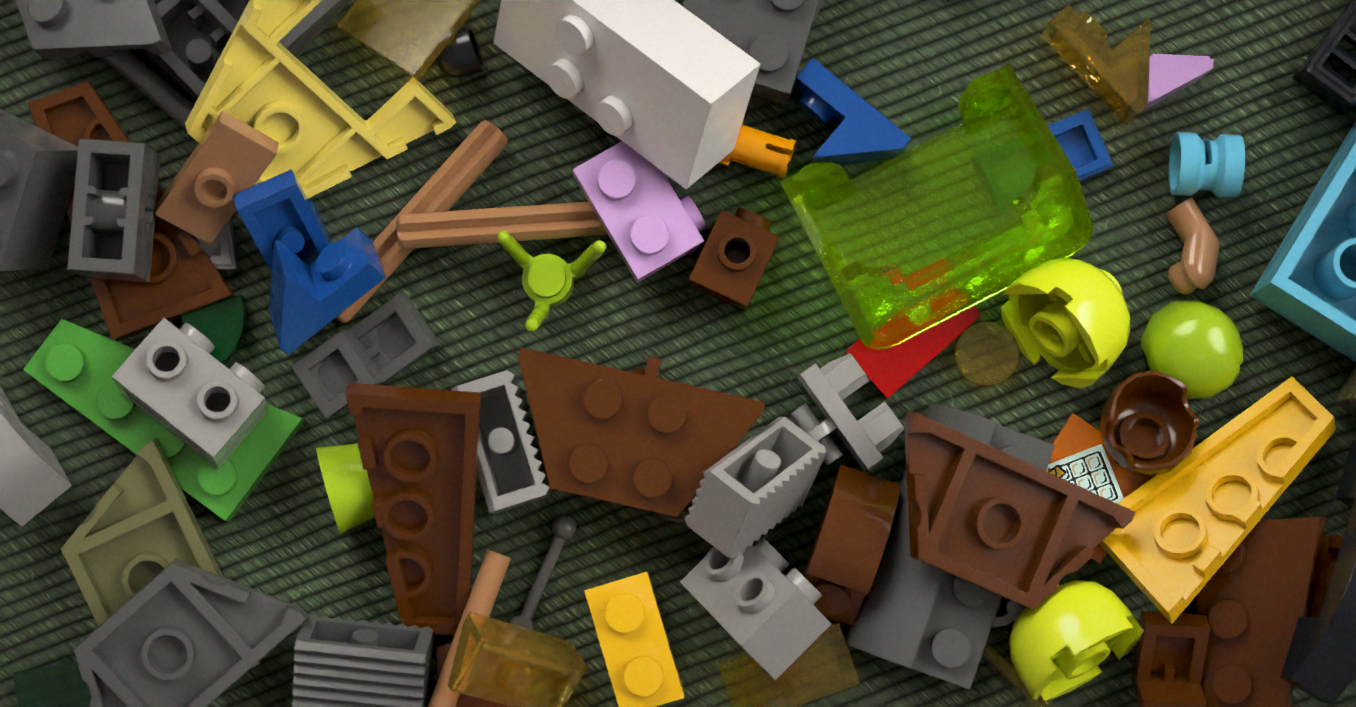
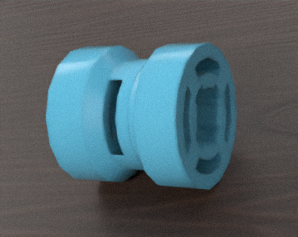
[1168,132,1245,198]

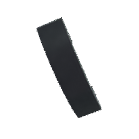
[1280,440,1356,704]

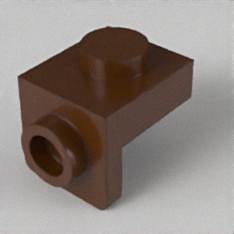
[1131,611,1210,707]

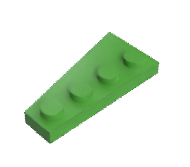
[23,319,306,521]

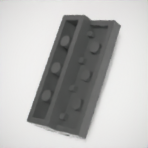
[844,403,1055,690]

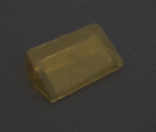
[448,612,588,707]

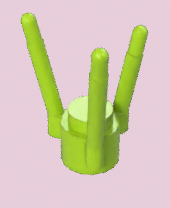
[497,231,606,332]

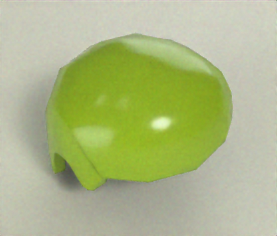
[1141,299,1243,400]

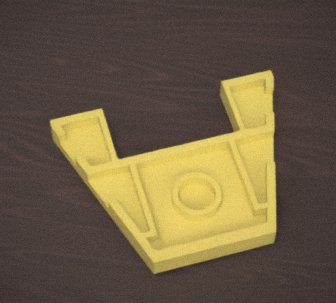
[185,0,456,199]

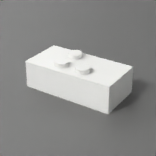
[494,0,760,189]

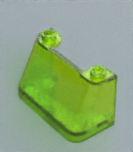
[780,64,1093,350]

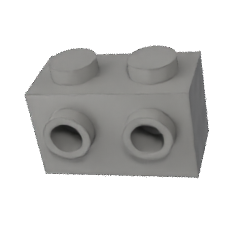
[112,317,268,470]
[680,537,832,680]

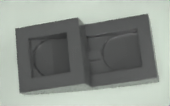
[291,293,441,419]

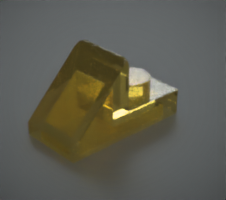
[1041,4,1150,125]
[717,622,860,707]

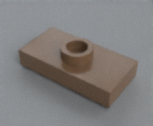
[155,111,279,245]

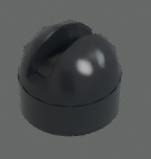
[434,23,485,78]

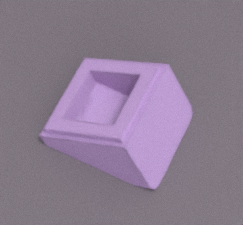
[1137,54,1214,113]

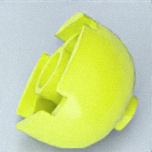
[1001,257,1130,388]
[1009,580,1144,701]

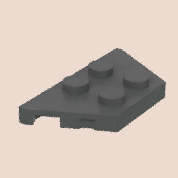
[15,0,172,59]
[74,559,308,707]

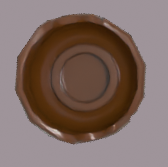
[1099,370,1200,477]

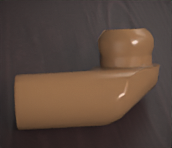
[1165,197,1220,295]

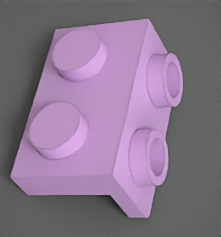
[572,141,707,283]

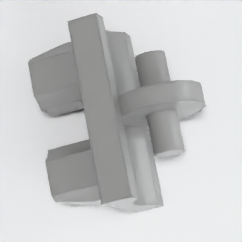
[790,353,904,471]

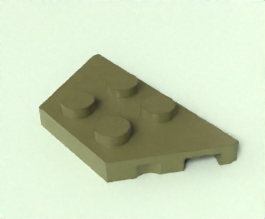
[61,438,263,668]

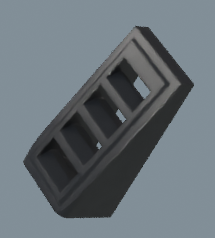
[1292,0,1356,115]

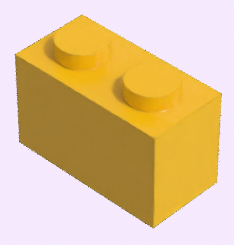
[584,571,685,707]

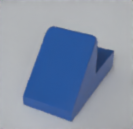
[793,58,911,167]
[233,169,332,272]
[269,227,386,355]

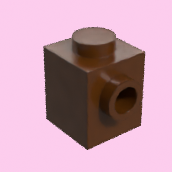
[689,208,780,312]

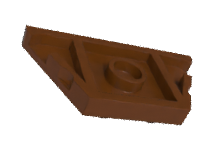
[518,348,766,517]
[904,412,1136,610]

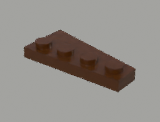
[28,81,236,341]
[345,383,481,636]
[1197,517,1326,707]

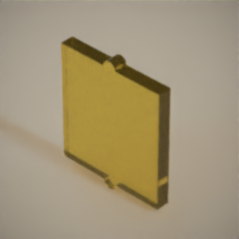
[337,0,482,81]

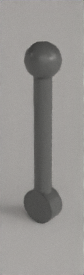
[508,515,577,641]

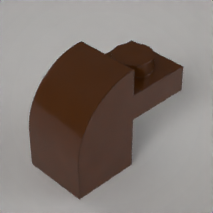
[802,465,902,626]

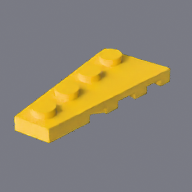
[1099,376,1336,624]

